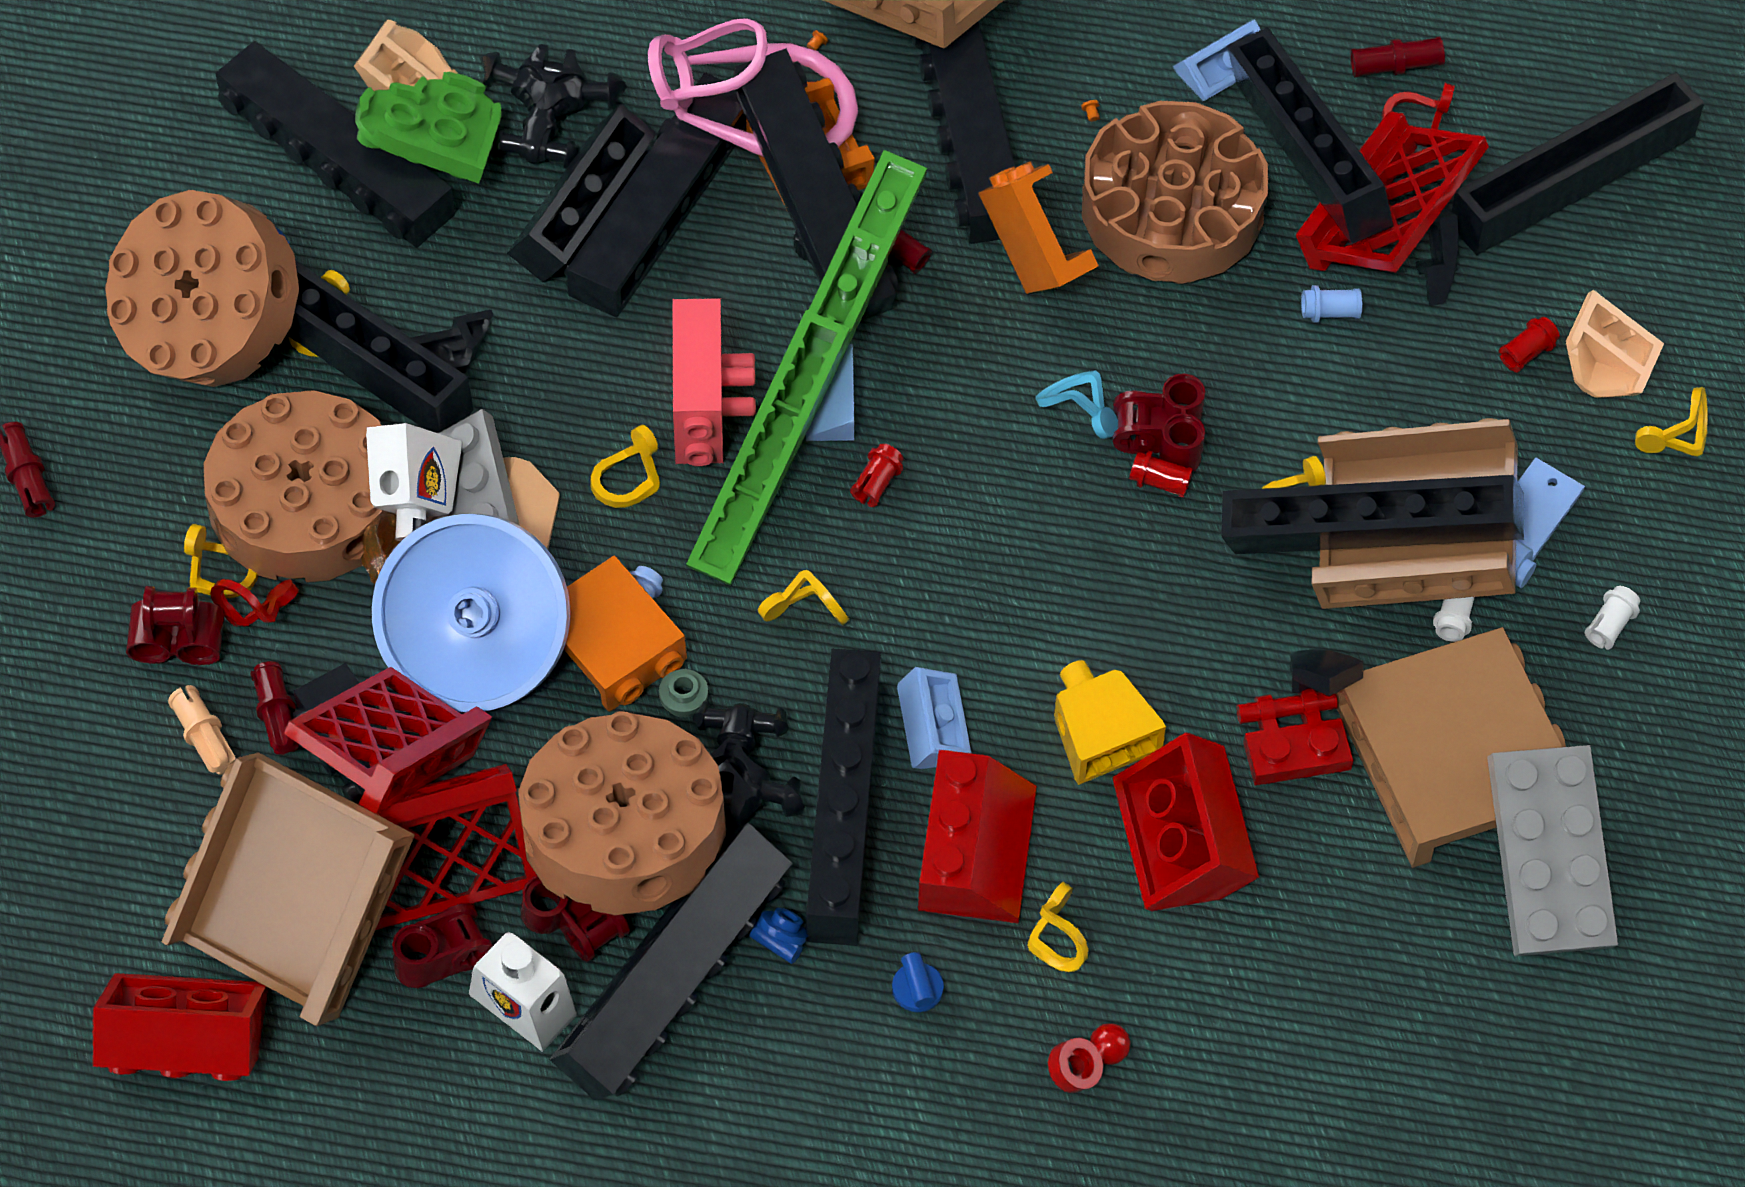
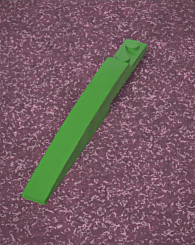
[686,150,927,586]

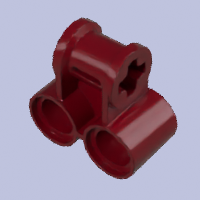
[1113,373,1205,472]
[126,586,224,665]
[521,876,630,962]

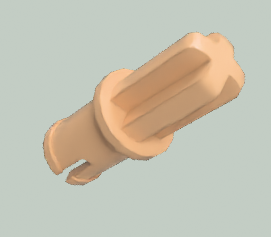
[168,685,236,775]

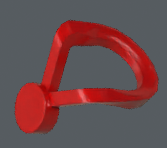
[1382,83,1455,146]
[210,579,299,627]

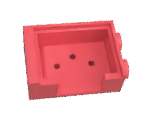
[673,299,756,466]

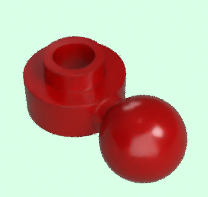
[1048,1023,1131,1093]

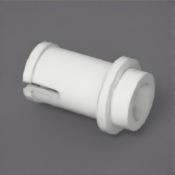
[1584,586,1640,650]
[1433,597,1474,642]

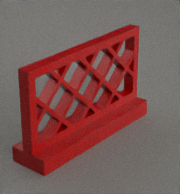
[1296,111,1489,273]
[284,667,492,814]
[358,764,537,930]

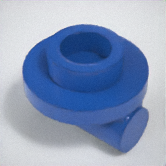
[749,908,808,964]
[892,952,943,1012]

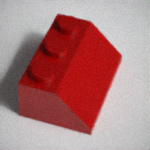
[1112,732,1259,911]
[918,749,1037,924]
[93,973,268,1081]

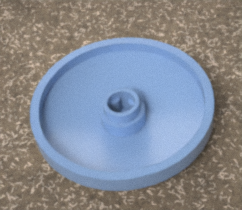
[372,514,570,712]

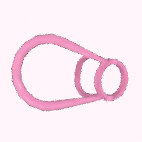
[648,19,858,157]

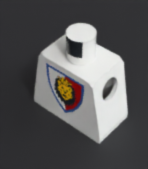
[366,423,462,541]
[469,932,577,1052]

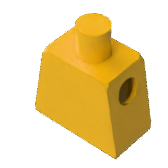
[1054,660,1166,785]

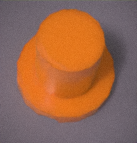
[807,30,828,51]
[1081,100,1099,122]

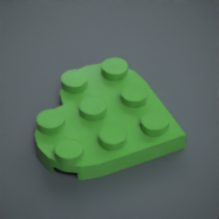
[355,72,501,183]

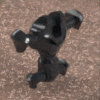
[481,44,627,169]
[692,701,805,829]

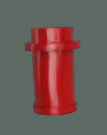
[1499,317,1560,372]
[850,444,904,507]
[1129,450,1193,498]

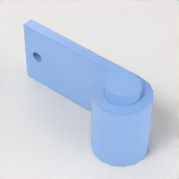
[1516,457,1585,588]

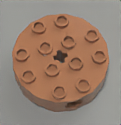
[1082,101,1268,284]
[105,190,299,387]
[204,390,396,583]
[518,711,726,915]

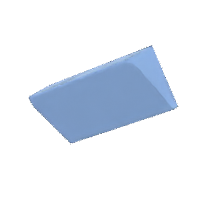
[1173,19,1260,101]
[806,344,854,441]
[897,667,972,769]

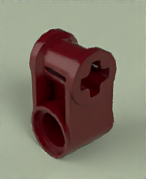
[392,903,493,988]

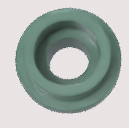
[659,669,708,717]

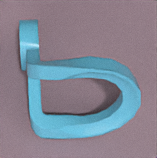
[1035,370,1118,439]

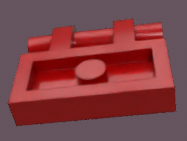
[1236,688,1353,786]

